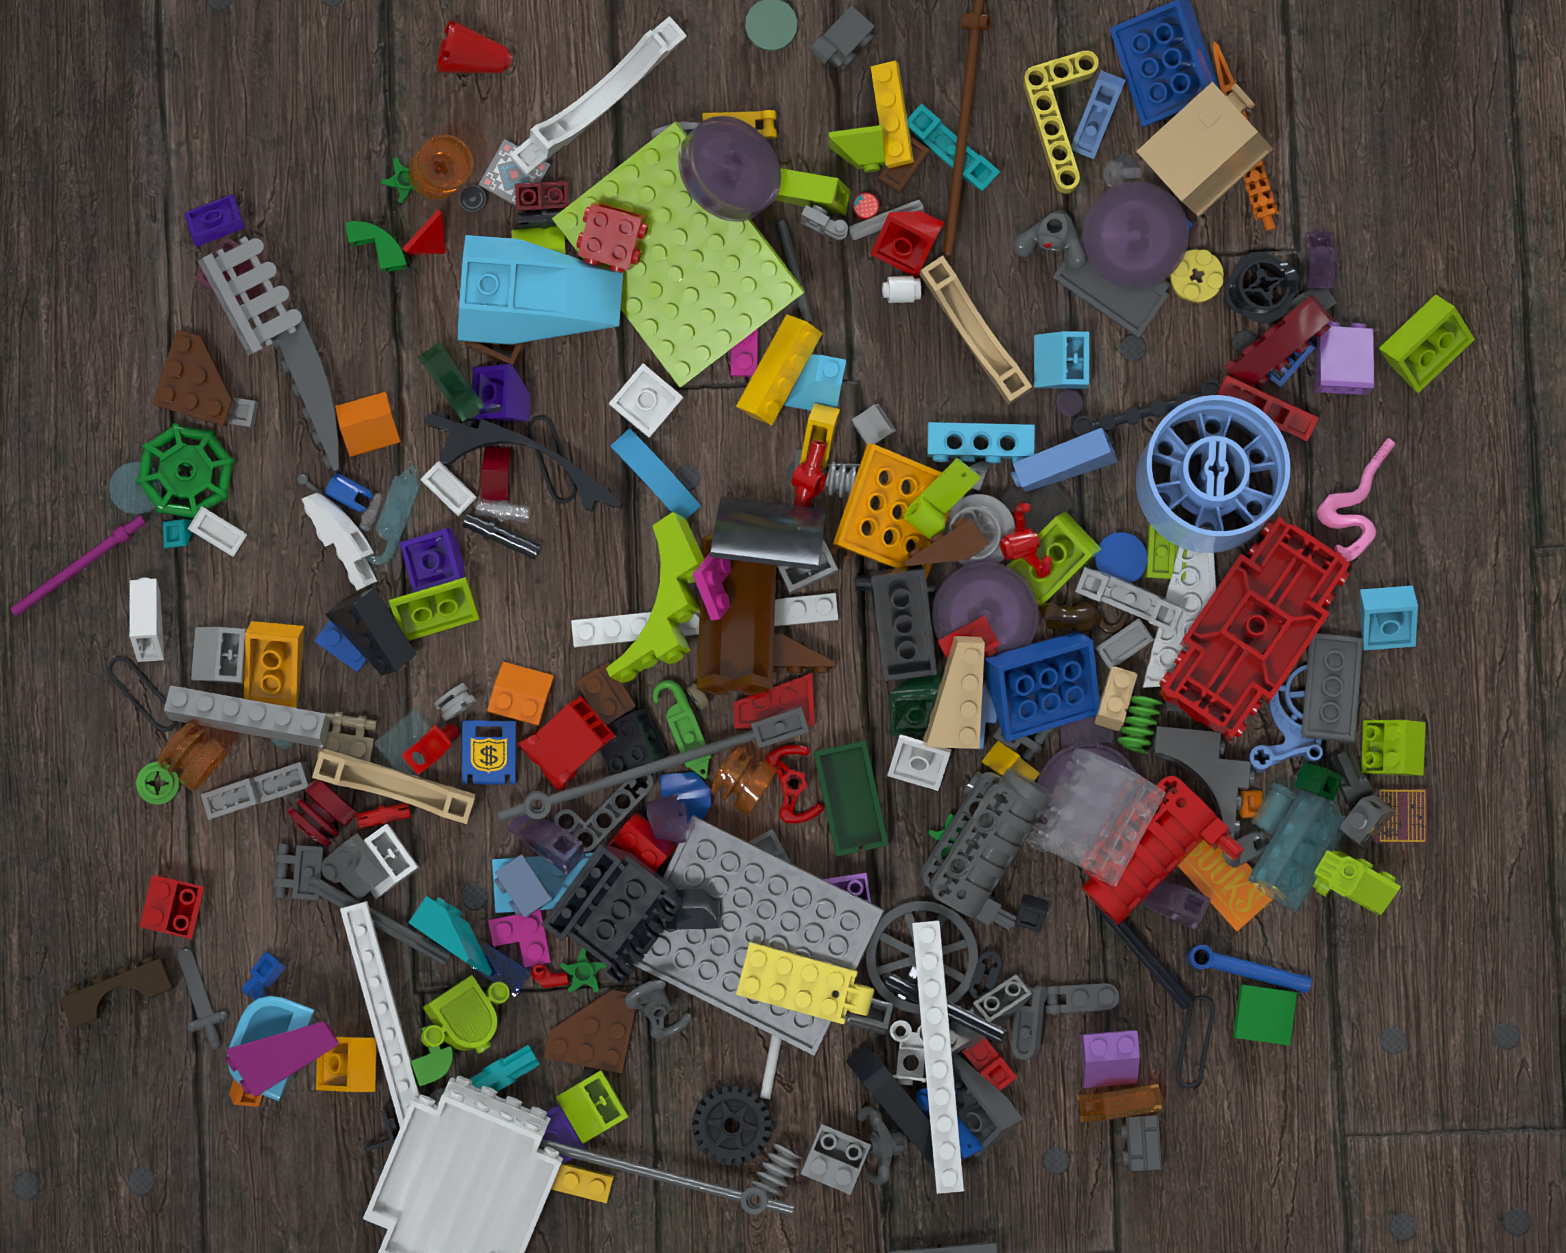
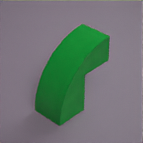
[345,221,408,273]

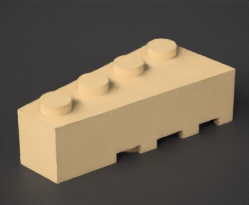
[923,636,985,749]

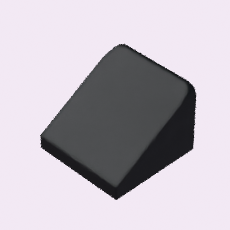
[1015,894,1048,932]

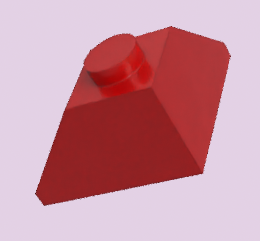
[870,211,944,278]

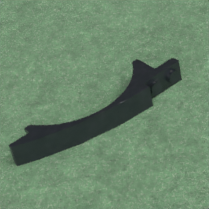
[424,411,623,512]

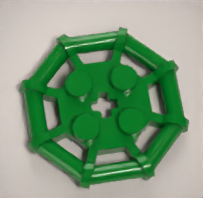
[136,423,235,519]

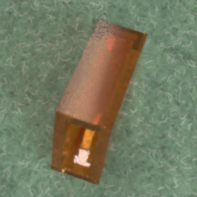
[1077,1084,1163,1122]

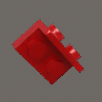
[937,615,1001,659]

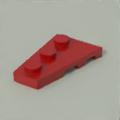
[734,673,814,729]

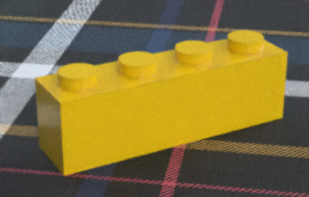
[736,314,823,425]

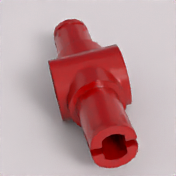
[791,440,827,507]

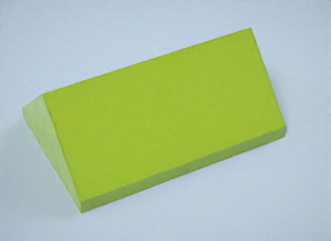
[389,577,480,641]

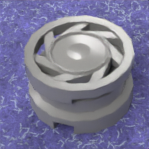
[434,683,476,722]

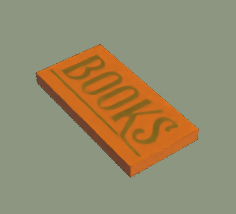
[1178,840,1276,932]

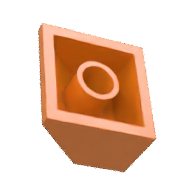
[487,662,554,727]

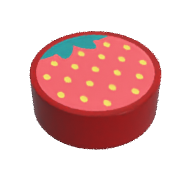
[853,192,879,220]

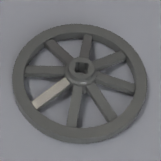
[866,901,978,1013]

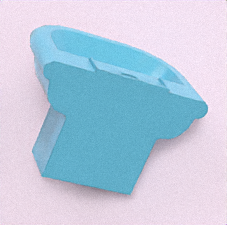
[227,996,315,1101]

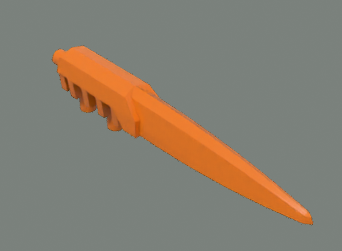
[1213,42,1279,231]

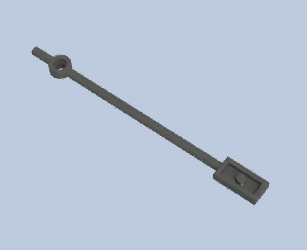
[497,705,809,822]
[539,1139,795,1216]

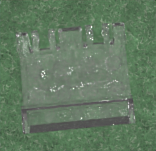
[1025,748,1166,887]

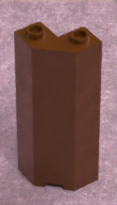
[697,531,776,695]

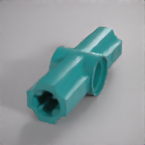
[469,1045,540,1092]

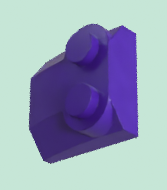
[399,528,465,593]

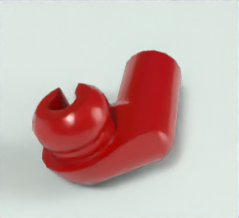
[531,963,569,988]

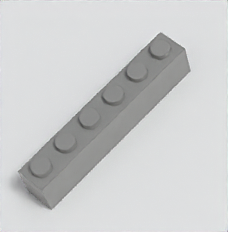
[164,685,330,748]

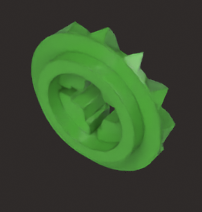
[136,762,180,805]

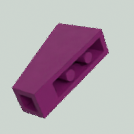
[225,1021,340,1097]

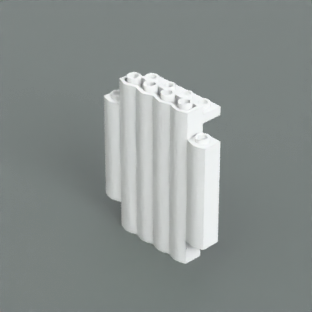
[363,1076,563,1253]

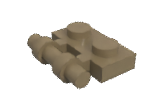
[317,711,377,762]

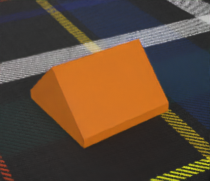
[335,391,401,457]

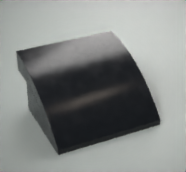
[710,496,827,570]

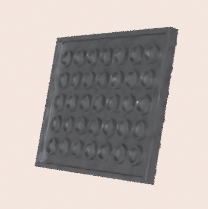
[628,816,885,1056]

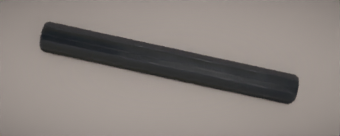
[1098,908,1194,1009]
[885,974,1007,1043]

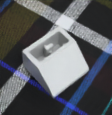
[363,824,420,899]

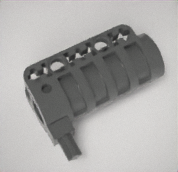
[920,768,1053,930]

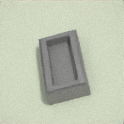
[1095,618,1154,669]

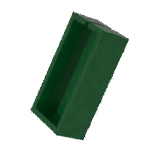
[813,740,888,857]

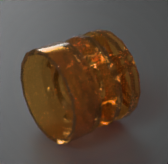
[408,134,473,200]
[157,720,228,792]
[710,745,778,816]

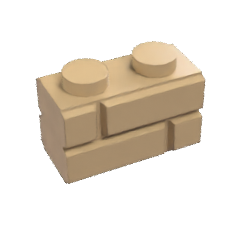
[1094,666,1137,731]

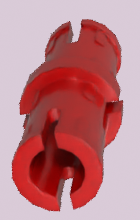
[356,802,411,830]

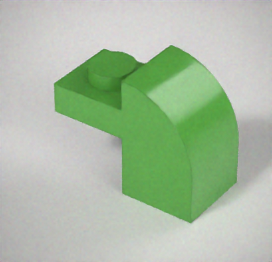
[411,1024,454,1086]

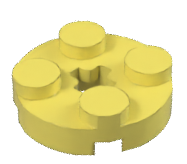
[1170,249,1224,303]

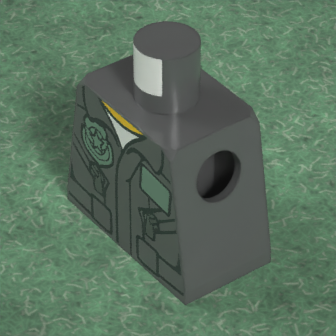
[1339,794,1396,851]

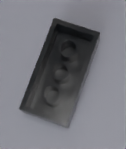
[869,565,937,681]

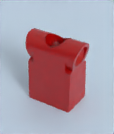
[517,696,616,792]

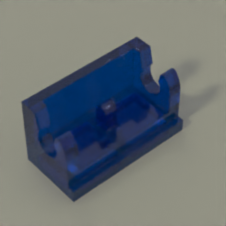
[471,943,532,997]

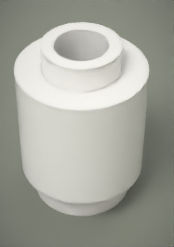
[882,276,921,303]

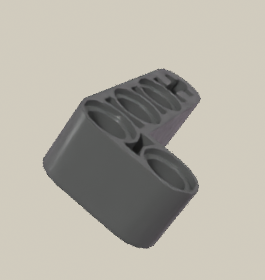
[554,774,654,853]

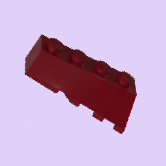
[1224,295,1334,388]

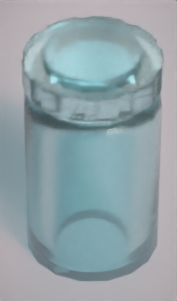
[1251,783,1296,835]

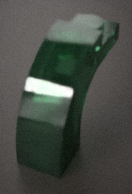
[418,342,485,422]

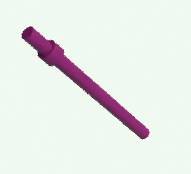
[10,515,146,617]

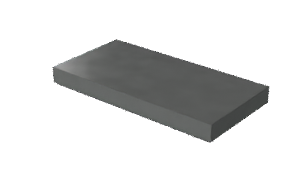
[1301,633,1363,744]

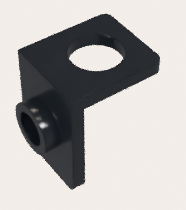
[364,1107,398,1152]

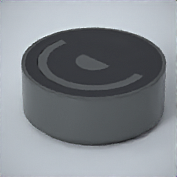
[459,185,486,213]

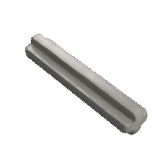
[849,200,924,240]

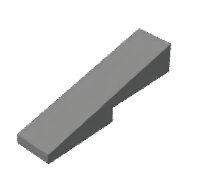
[200,761,313,820]

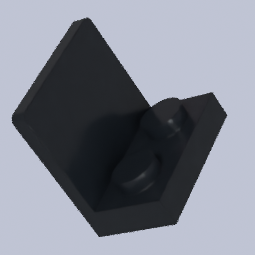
[600,707,670,775]

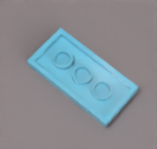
[492,853,593,913]

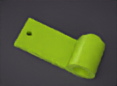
[904,458,981,538]

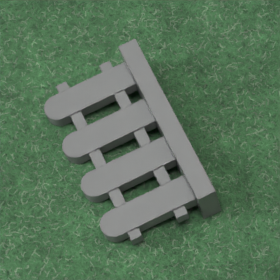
[198,236,302,356]

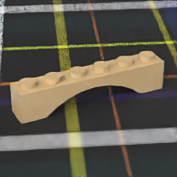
[920,256,1032,405]
[312,748,475,824]

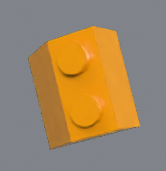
[316,1037,377,1092]

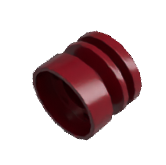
[286,778,358,847]

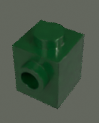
[1294,762,1343,801]

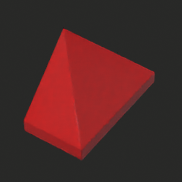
[402,209,446,256]

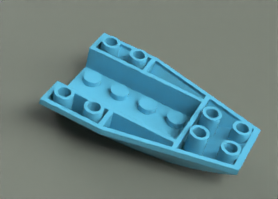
[457,235,623,345]

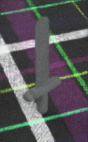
[177,948,228,1050]

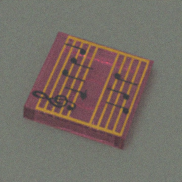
[1373,789,1428,843]

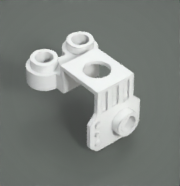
[890,1020,927,1085]

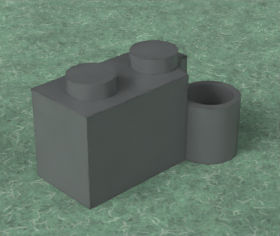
[809,5,875,70]

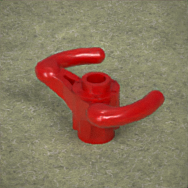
[1000,502,1052,579]
[766,744,824,824]

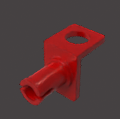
[401,723,459,775]

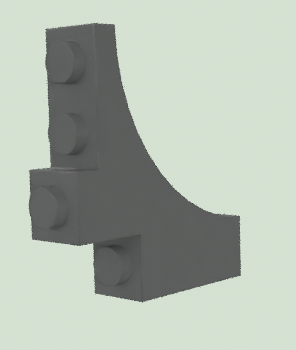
[1152,726,1255,839]

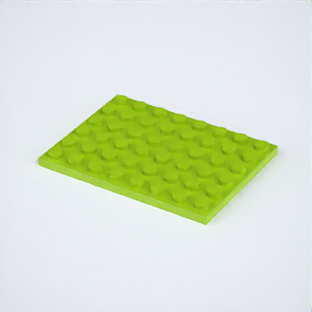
[552,121,805,388]

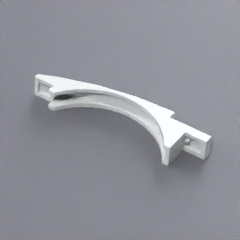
[509,16,687,176]

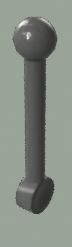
[297,474,343,510]

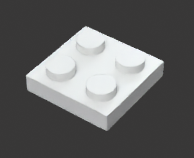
[609,364,684,439]

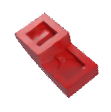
[961,1038,1017,1091]

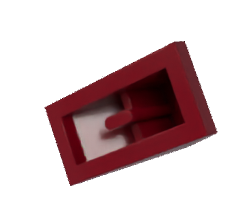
[481,447,511,502]

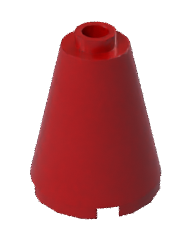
[437,20,512,73]

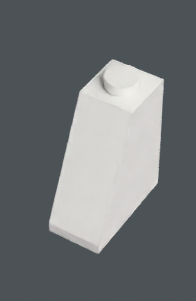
[130,578,164,662]

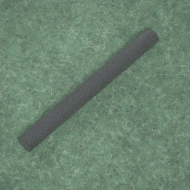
[776,220,813,323]

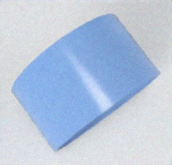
[1136,395,1290,553]

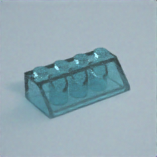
[1247,790,1345,913]

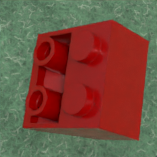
[608,812,677,872]
[139,875,205,939]

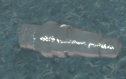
[359,493,382,531]

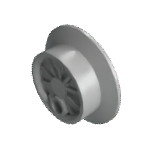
[943,494,1015,568]

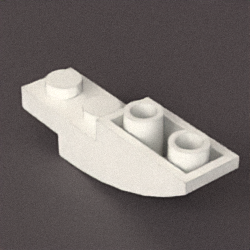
[302,492,377,590]

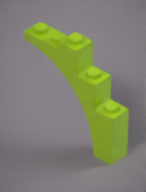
[606,512,705,683]

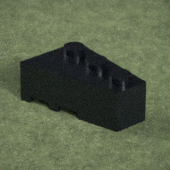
[325,588,417,676]

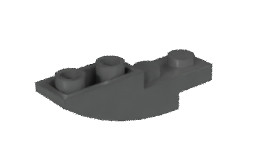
[949,974,1032,1056]

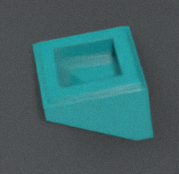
[163,519,193,548]

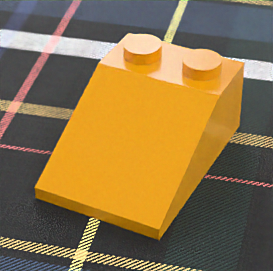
[244,621,304,708]

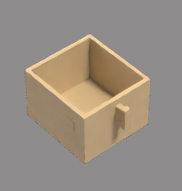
[1137,82,1273,217]

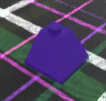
[470,364,530,422]

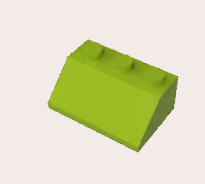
[1379,294,1475,393]

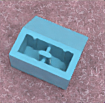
[1034,331,1089,389]

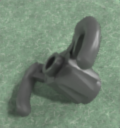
[625,980,693,1040]
[857,1105,907,1185]

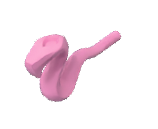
[1316,438,1396,563]

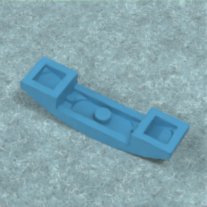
[610,428,701,520]

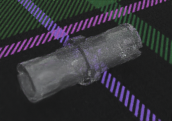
[475,498,531,524]

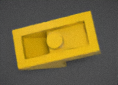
[981,741,1040,781]

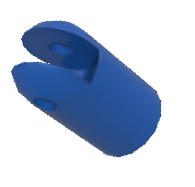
[325,473,374,512]

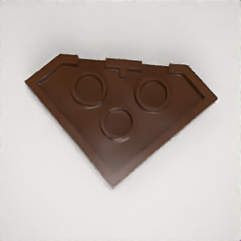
[152,330,235,427]
[543,990,636,1074]

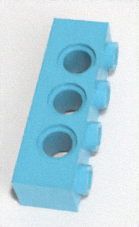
[927,422,1035,463]

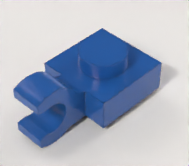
[242,951,286,1000]

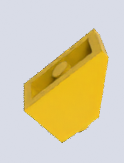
[800,403,840,469]

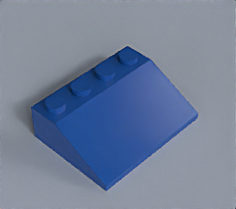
[1109,0,1220,127]
[984,631,1100,742]

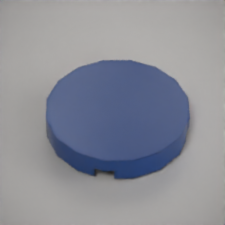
[1094,532,1147,583]

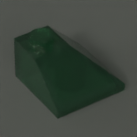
[889,673,941,737]

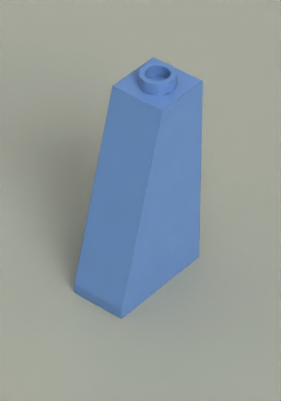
[1011,428,1118,492]

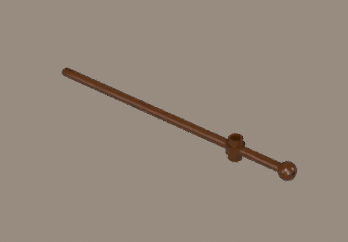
[943,0,991,258]

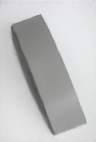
[1075,567,1183,633]

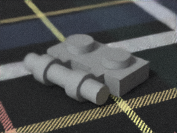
[801,205,848,241]

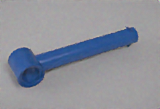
[1186,945,1312,994]

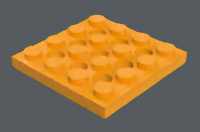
[833,443,950,580]

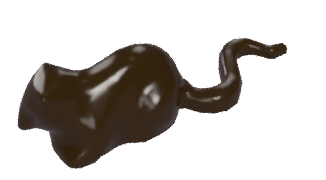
[1037,601,1131,634]

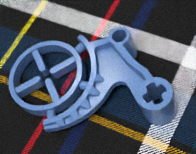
[1247,665,1323,773]

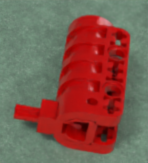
[1081,776,1244,925]

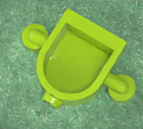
[421,975,509,1054]

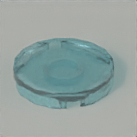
[109,462,163,515]

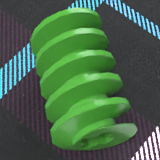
[1117,696,1163,754]

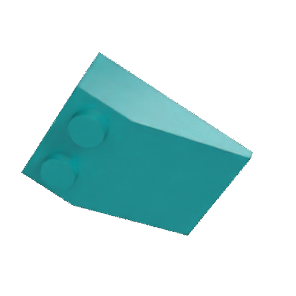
[409,896,492,976]

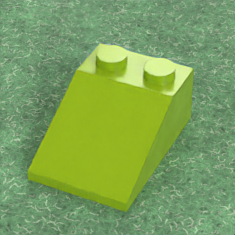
[1003,511,1102,606]

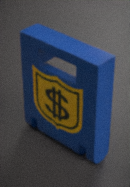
[462,720,516,785]

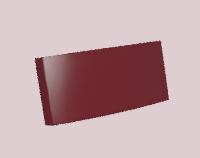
[515,181,569,210]

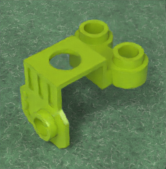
[1313,850,1365,897]

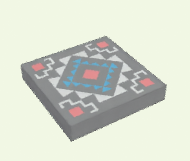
[479,139,551,211]

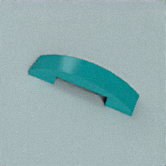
[907,103,1000,192]

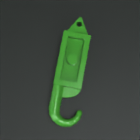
[652,680,712,779]

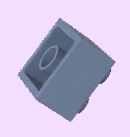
[494,854,554,918]

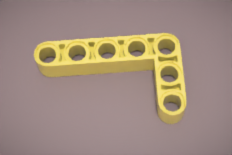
[1023,51,1098,194]

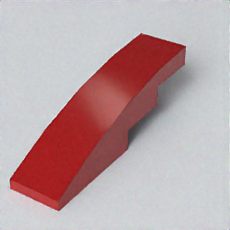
[1217,375,1319,442]

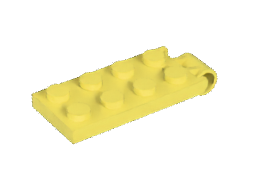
[736,942,874,1024]

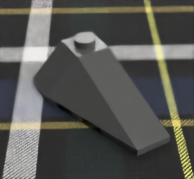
[952,1054,1023,1157]

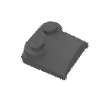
[321,833,390,901]

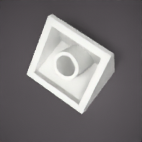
[887,735,951,791]

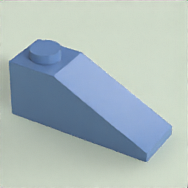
[1071,70,1125,159]

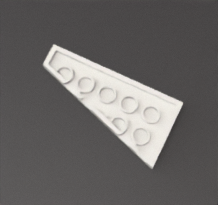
[1142,527,1216,688]

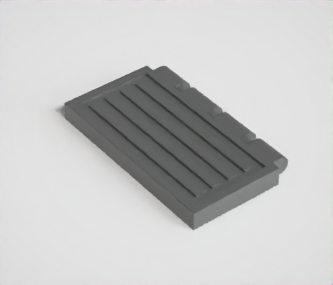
[1052,230,1170,339]

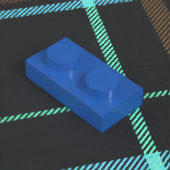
[315,620,367,672]

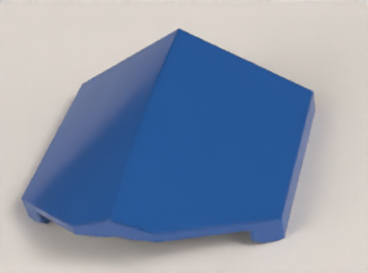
[660,772,711,828]

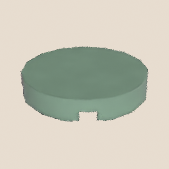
[745,0,797,52]

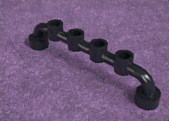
[1072,380,1221,437]

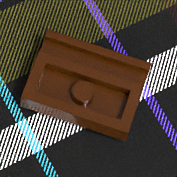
[576,662,636,726]

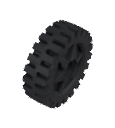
[692,1085,772,1165]

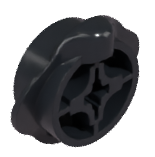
[1224,252,1300,323]

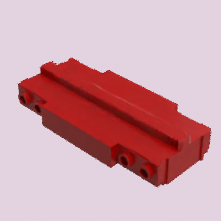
[1159,517,1350,741]

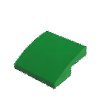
[1233,985,1297,1046]

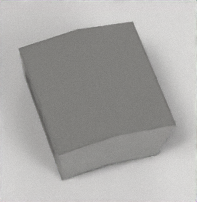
[851,404,896,445]

